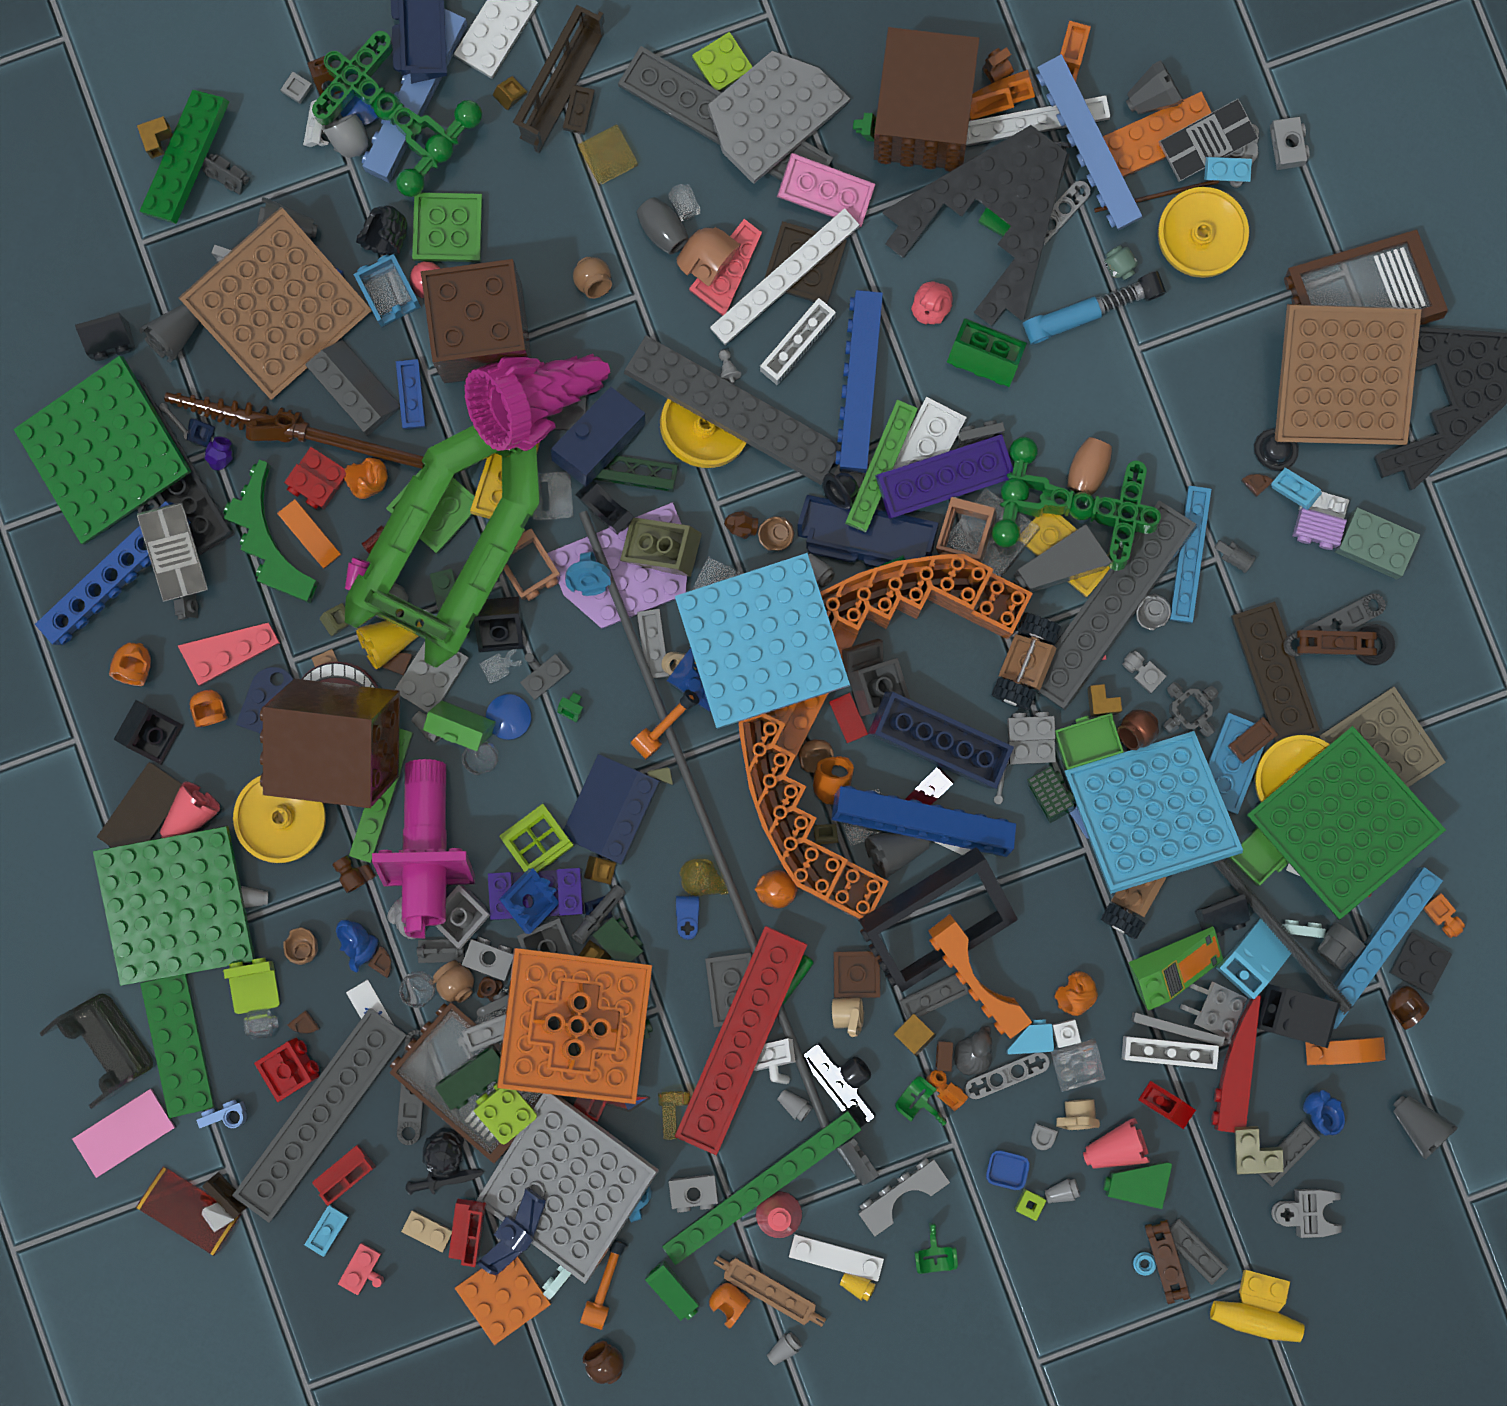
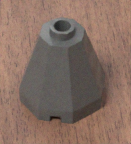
[1126,60,1184,114]

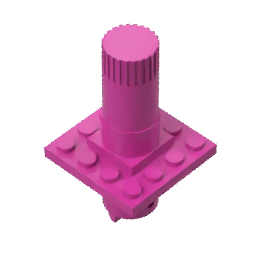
[372,759,475,939]

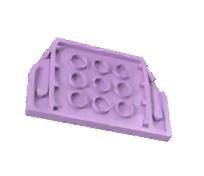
[547,502,687,629]

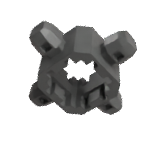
[1163,682,1218,737]

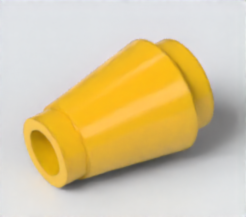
[840,1273,876,1301]

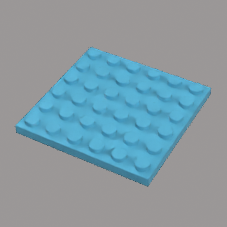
[675,553,850,729]
[1064,731,1243,894]

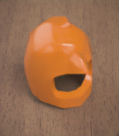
[109,642,151,686]
[813,756,854,805]
[755,870,798,909]

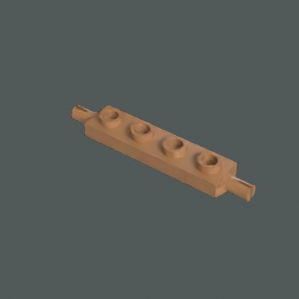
[713,1256,826,1327]

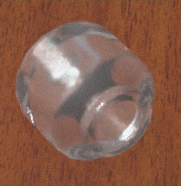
[243,1008,278,1040]

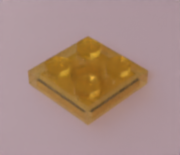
[578,124,638,186]

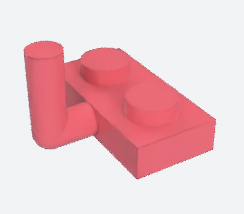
[338,1243,384,1295]

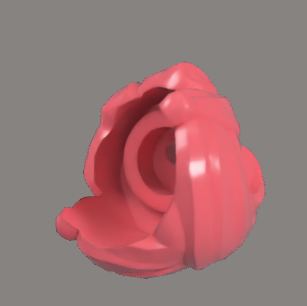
[911,281,953,325]

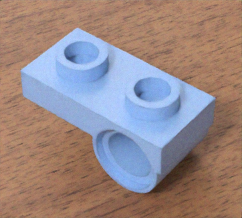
[196,1100,247,1129]

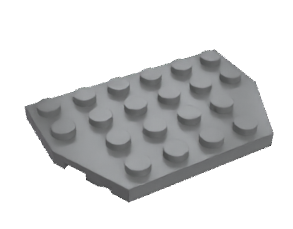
[707,51,850,184]

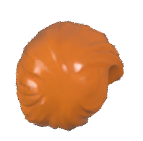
[344,458,388,499]
[1054,971,1098,1016]

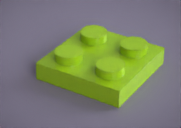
[692,32,752,92]

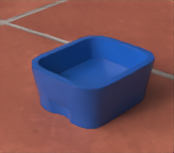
[986,1151,1029,1190]

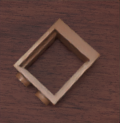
[936,497,997,563]
[503,529,561,601]

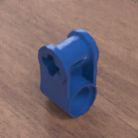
[676,896,699,940]

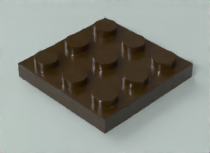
[764,221,847,304]

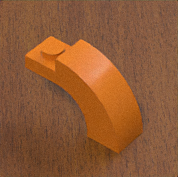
[1305,1037,1386,1065]

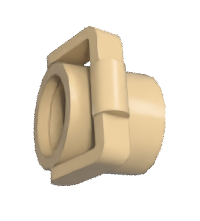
[832,997,864,1037]
[1056,1099,1100,1130]

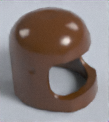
[1387,986,1430,1030]

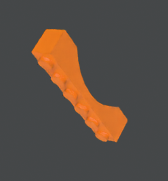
[928,914,1032,1039]

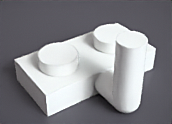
[754,1039,795,1084]

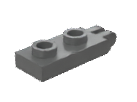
[477,992,508,1017]

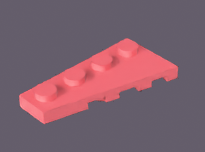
[689,219,762,316]
[178,623,280,686]

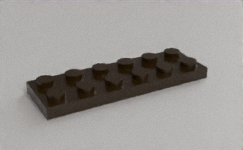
[1231,601,1320,743]

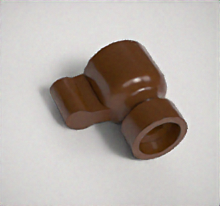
[332,855,376,893]

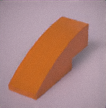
[1060,21,1091,82]
[970,70,1035,120]
[277,499,341,569]

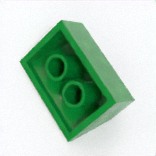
[947,318,1027,387]

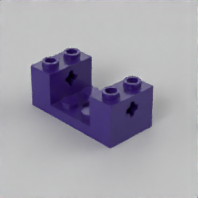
[488,868,584,920]

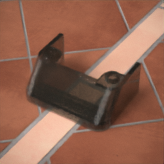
[40,994,153,1109]

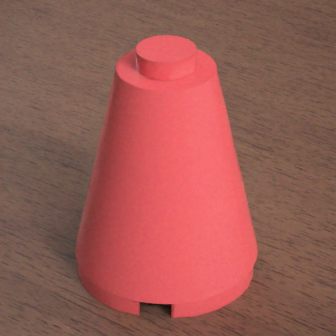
[160,781,220,838]
[1083,1118,1150,1169]
[756,1191,802,1238]

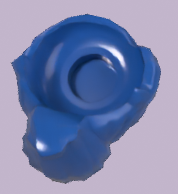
[336,920,378,973]
[1303,1090,1345,1136]

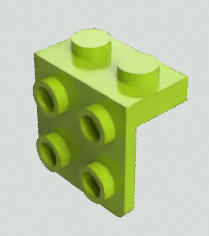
[223,958,280,1014]
[473,1083,537,1144]

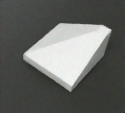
[202,1202,234,1233]

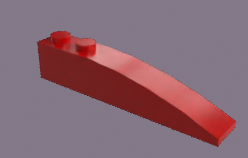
[1211,996,1261,1133]

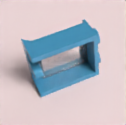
[353,254,421,327]

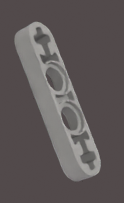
[1043,181,1090,247]
[964,1052,1050,1099]

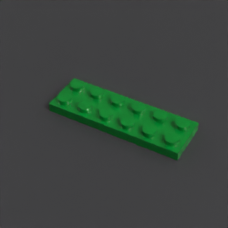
[140,89,230,224]
[140,974,215,1118]

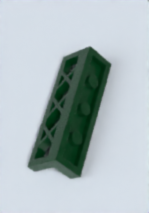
[593,456,678,492]

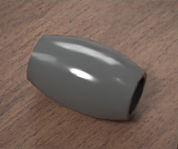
[636,197,689,255]

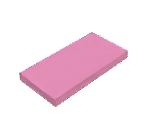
[777,153,875,227]
[72,1089,176,1178]

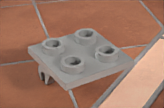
[1180,982,1247,1040]

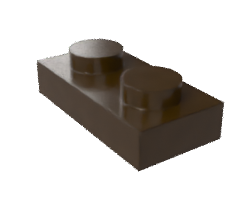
[563,85,595,135]
[202,1172,248,1219]

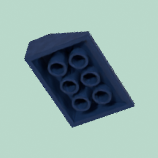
[563,754,660,865]

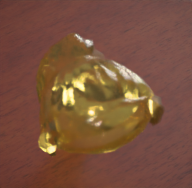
[679,859,728,896]

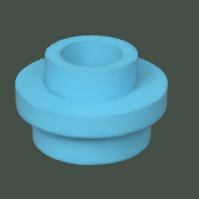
[1133,1252,1156,1276]

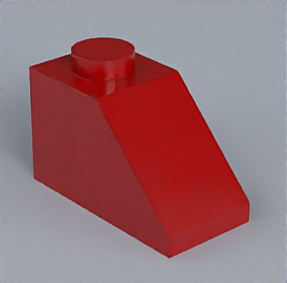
[1138,1081,1196,1130]

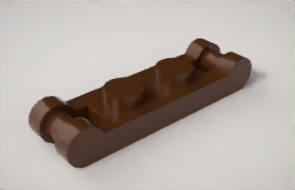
[1297,630,1377,656]
[1145,1219,1191,1304]

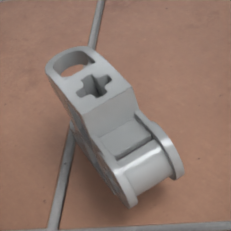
[1271,1189,1342,1238]

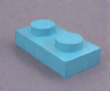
[1204,157,1252,182]
[1271,468,1322,510]
[304,1205,349,1257]

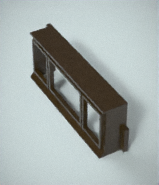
[513,5,605,153]

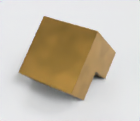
[137,116,173,159]
[1087,684,1122,716]
[894,1014,936,1056]

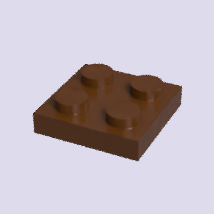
[833,951,880,998]

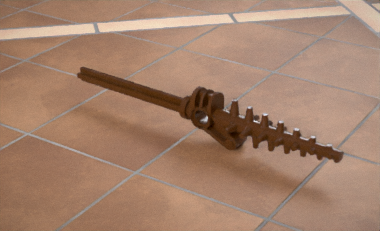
[164,392,425,469]

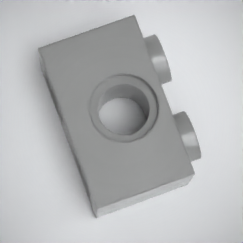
[1270,117,1310,170]
[462,937,513,981]
[669,1174,718,1212]

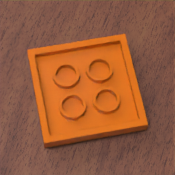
[455,1256,552,1345]

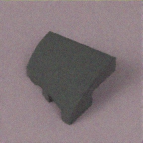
[836,1138,879,1186]

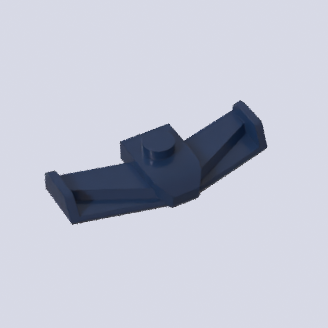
[476,1187,546,1275]

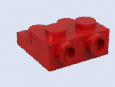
[284,447,346,510]
[254,1037,319,1103]

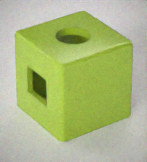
[1014,1189,1047,1221]

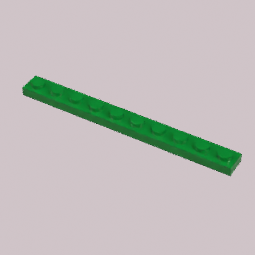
[662,1111,862,1265]

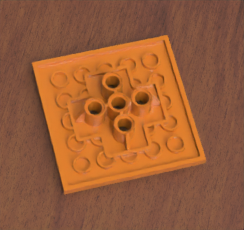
[497,948,652,1104]

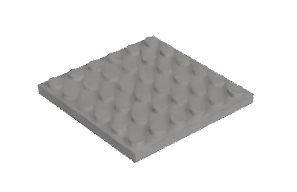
[476,1093,659,1284]

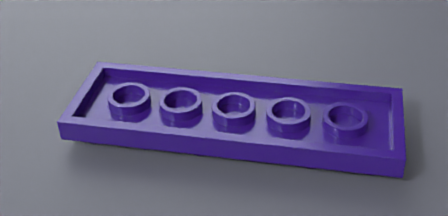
[875,434,1013,519]

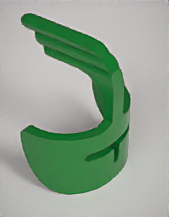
[895,1076,947,1126]
[915,1222,958,1274]

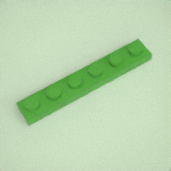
[845,400,918,532]
[349,728,413,863]

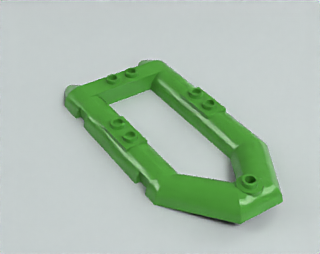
[345,426,539,668]

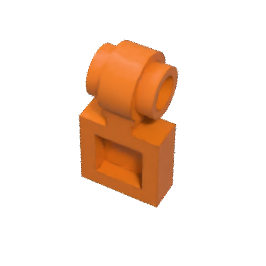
[1423,893,1465,938]
[926,1070,968,1111]

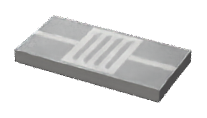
[1158,99,1259,182]
[137,502,208,602]

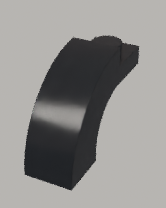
[575,480,634,535]

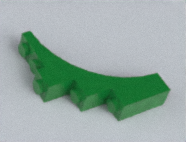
[223,459,319,603]

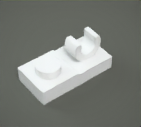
[303,100,329,147]
[1298,491,1349,519]

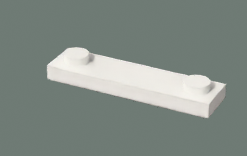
[789,1234,884,1282]

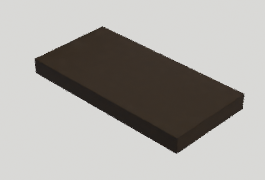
[97,762,182,847]

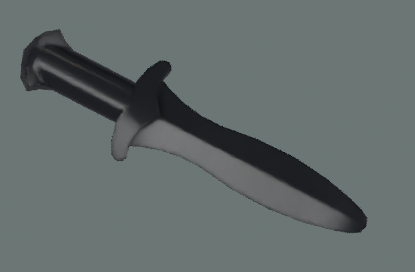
[405,1170,483,1195]

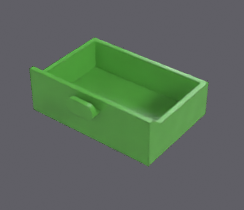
[423,701,495,751]
[1055,713,1124,770]
[1228,827,1288,886]

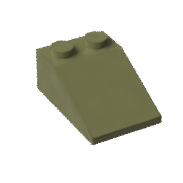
[620,518,702,577]

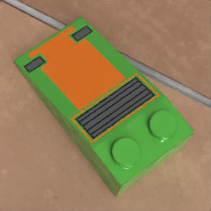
[1128,926,1223,1011]

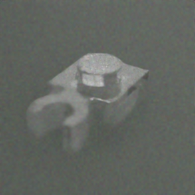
[479,649,523,684]

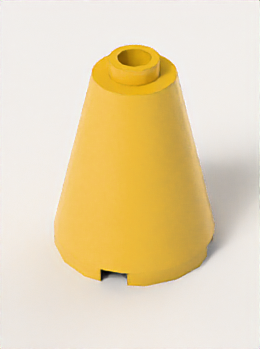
[356,617,422,669]

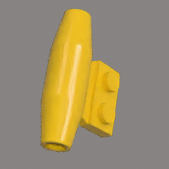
[1210,1270,1305,1342]

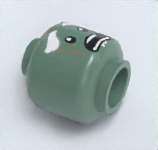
[1104,245,1138,280]

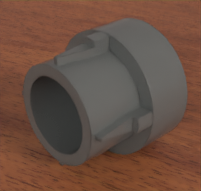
[1317,922,1366,970]

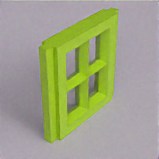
[499,804,574,873]

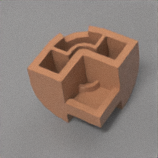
[676,227,741,287]

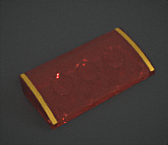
[136,1166,242,1256]

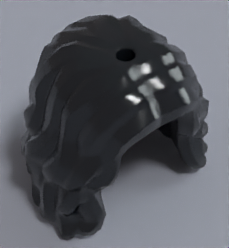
[356,205,407,255]

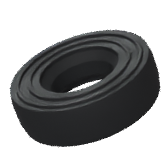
[1356,624,1395,665]

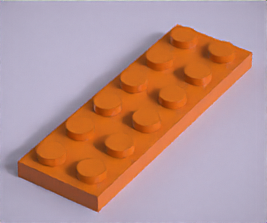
[1103,92,1212,178]

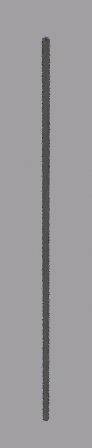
[579,511,830,1129]

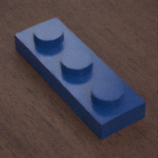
[396,359,426,430]

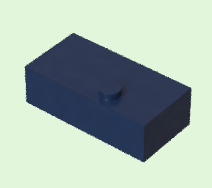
[551,387,645,487]

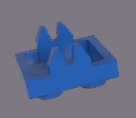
[499,868,559,934]

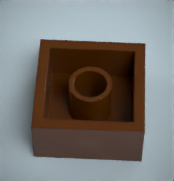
[935,1041,953,1072]

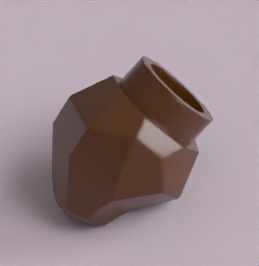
[724,511,758,539]

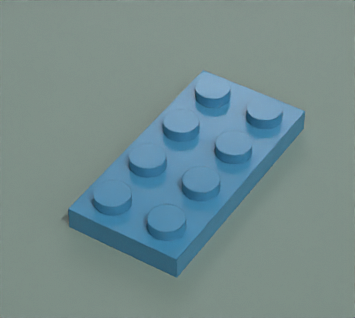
[1208,713,1264,815]

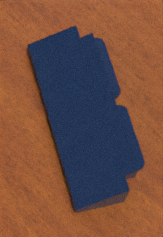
[391,0,447,84]
[798,495,939,568]

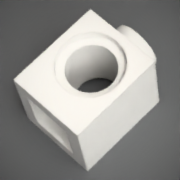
[1052,1019,1081,1048]

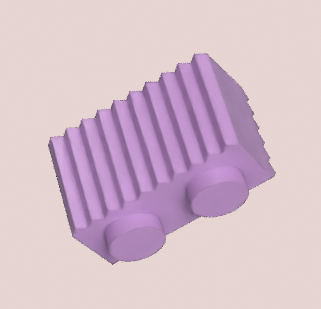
[1293,508,1347,550]

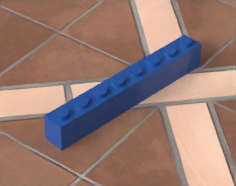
[835,290,883,474]
[832,786,1016,857]

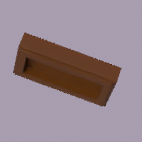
[1227,717,1278,764]

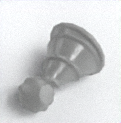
[719,349,742,384]

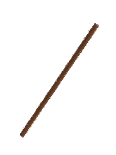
[1094,180,1219,213]

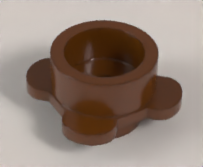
[477,977,503,1002]

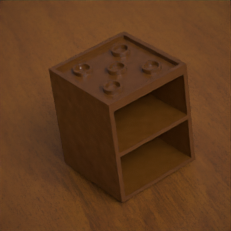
[874,27,979,172]
[421,259,532,384]
[260,678,400,808]

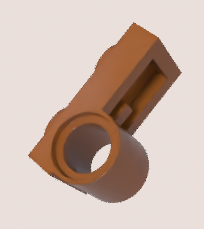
[982,47,1014,83]

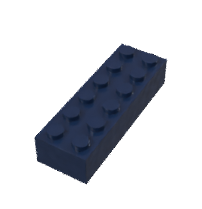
[868,692,1014,789]

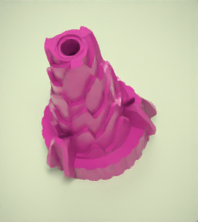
[464,354,610,451]

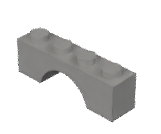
[858,1158,950,1236]

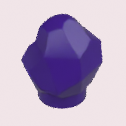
[204,436,233,470]

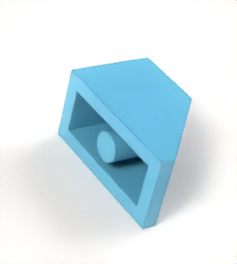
[1006,1019,1054,1054]

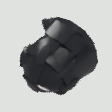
[422,1128,464,1178]

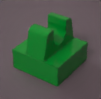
[853,113,877,141]
[557,692,583,723]

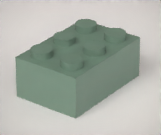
[1335,507,1420,579]

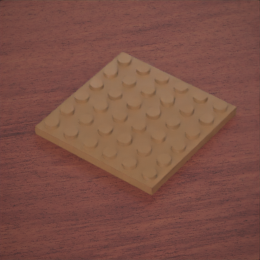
[178,207,372,400]
[1275,304,1422,445]

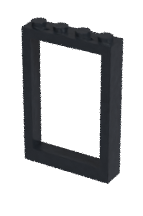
[858,847,1018,992]

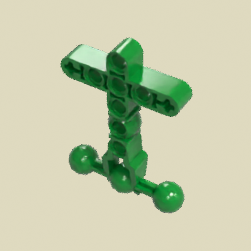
[312,31,483,197]
[992,437,1161,571]

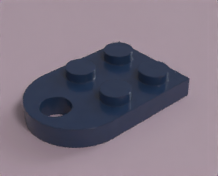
[236,667,294,733]

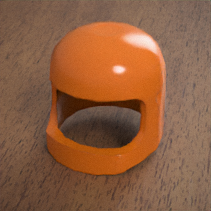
[189,690,228,727]
[709,1283,750,1329]

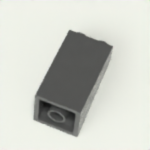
[1013,524,1112,592]

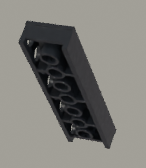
[138,379,234,556]

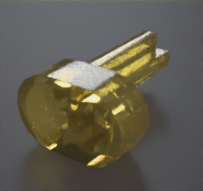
[658,1091,690,1140]

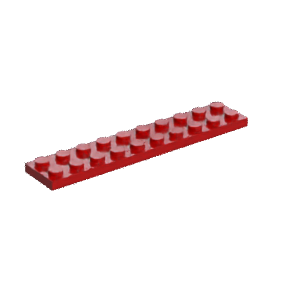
[675,926,808,1156]

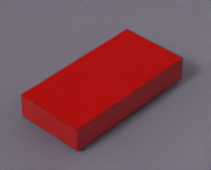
[829,693,868,744]

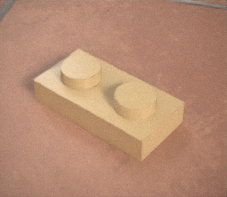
[401,1210,452,1252]

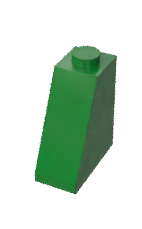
[1103,1161,1172,1209]
[645,1260,699,1321]

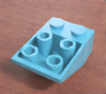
[1216,918,1292,999]

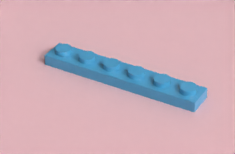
[1169,486,1211,623]

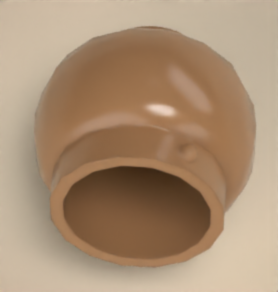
[573,257,612,299]
[433,960,475,1003]

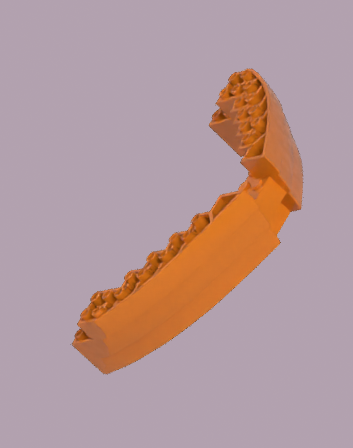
[739,554,1033,919]

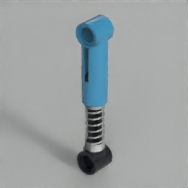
[1022,271,1167,345]

